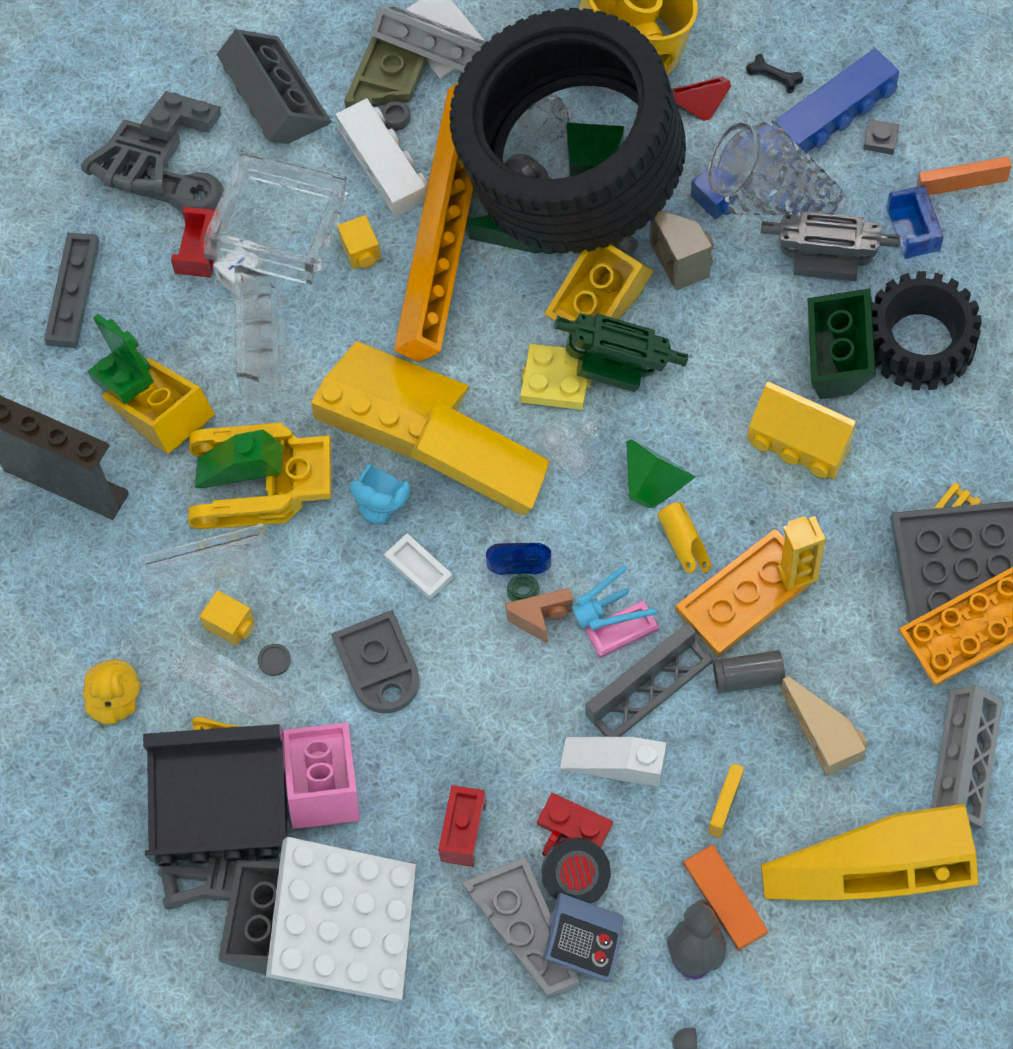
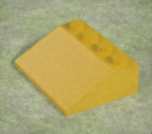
[311,341,469,462]

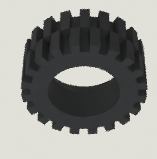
[872,271,982,390]

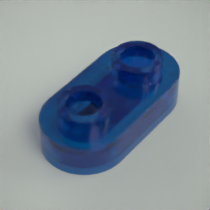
[486,543,552,575]

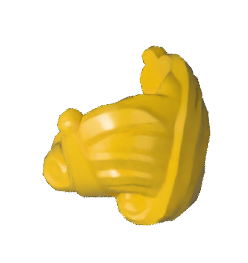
[83,659,141,725]

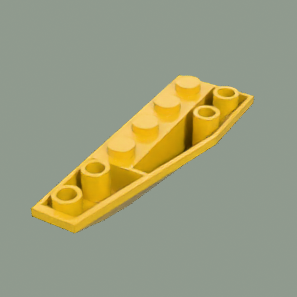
[761,804,978,900]

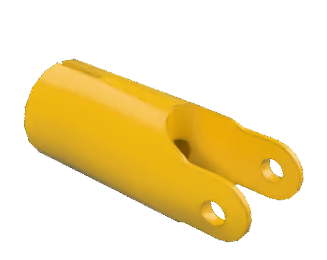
[657,502,711,573]

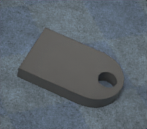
[331,610,420,713]

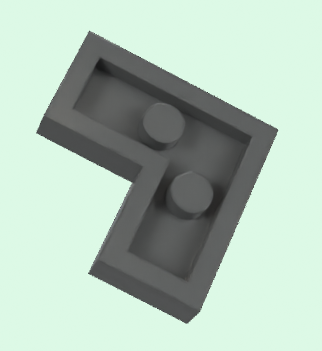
[140,91,220,141]

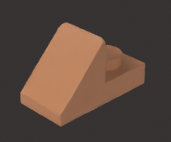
[505,588,573,643]

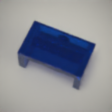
[886,185,944,259]

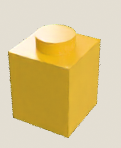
[337,215,381,269]
[199,590,255,646]

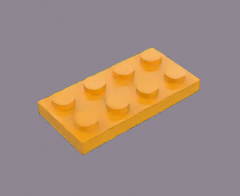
[675,529,816,658]

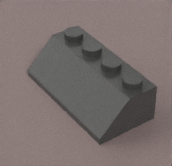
[216,29,332,144]

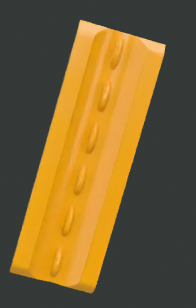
[898,567,1013,686]

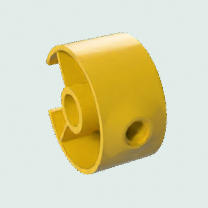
[578,0,698,75]

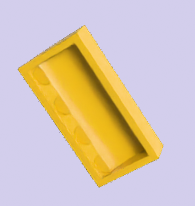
[410,401,550,515]

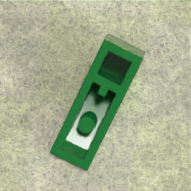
[195,430,283,488]

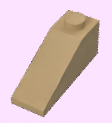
[781,676,867,776]

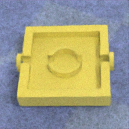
[520,344,591,410]

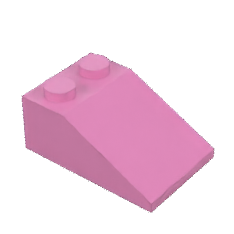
[283,722,360,829]

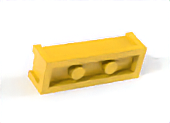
[777,516,826,591]

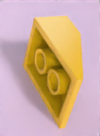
[544,244,654,321]
[102,357,215,454]

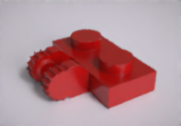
[536,793,613,857]

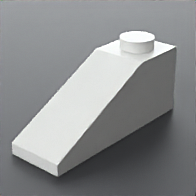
[560,737,666,787]

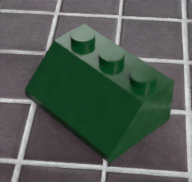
[807,288,876,399]

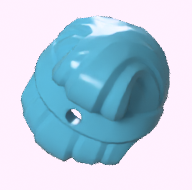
[349,464,411,524]

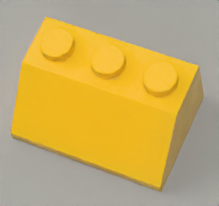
[747,381,856,480]

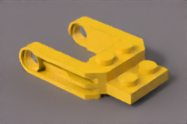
[188,422,332,529]

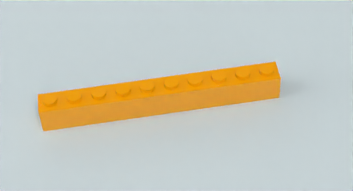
[394,83,473,362]

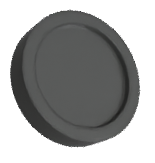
[258,644,291,676]

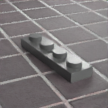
[44,232,100,348]

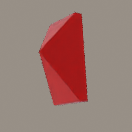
[672,76,731,121]

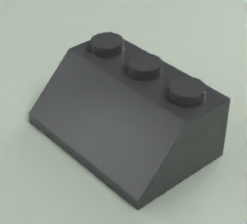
[218,860,280,975]

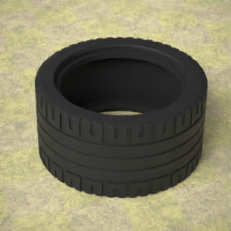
[449,8,686,253]

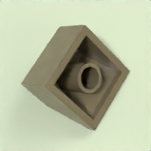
[649,211,714,291]

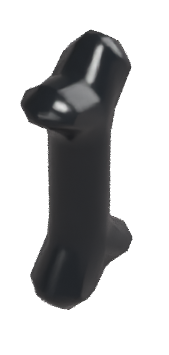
[746,54,804,93]

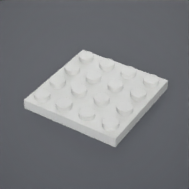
[266,837,416,1002]

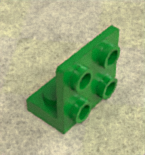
[88,314,154,405]

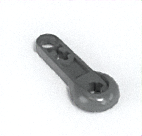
[102,158,225,213]

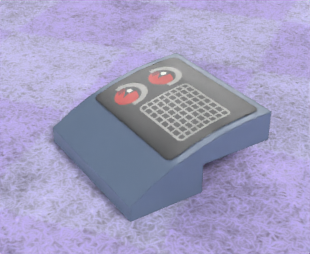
[542,893,624,983]

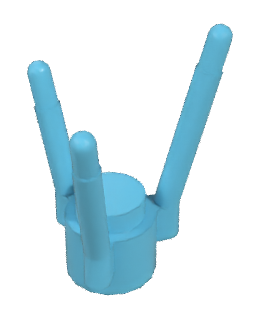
[572,565,657,631]

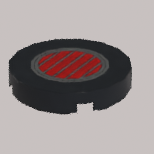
[541,837,611,904]

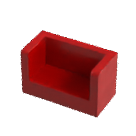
[171,207,223,278]
[438,785,487,867]

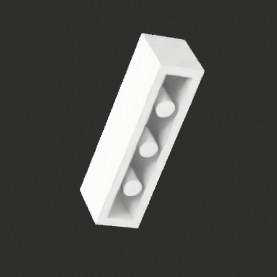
[335,98,428,217]

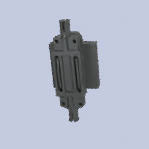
[761,211,900,281]

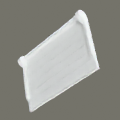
[405,0,485,79]

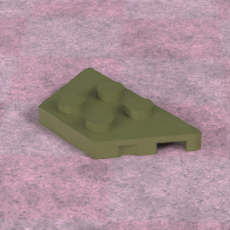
[344,36,429,108]

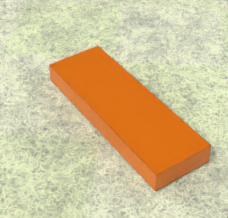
[916,157,1012,197]
[683,844,768,951]

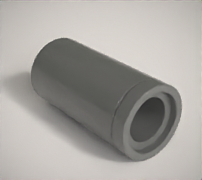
[713,650,785,694]

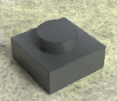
[863,119,899,155]

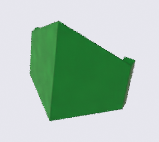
[626,439,696,508]

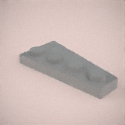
[462,857,580,999]

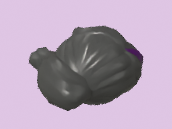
[667,899,726,979]

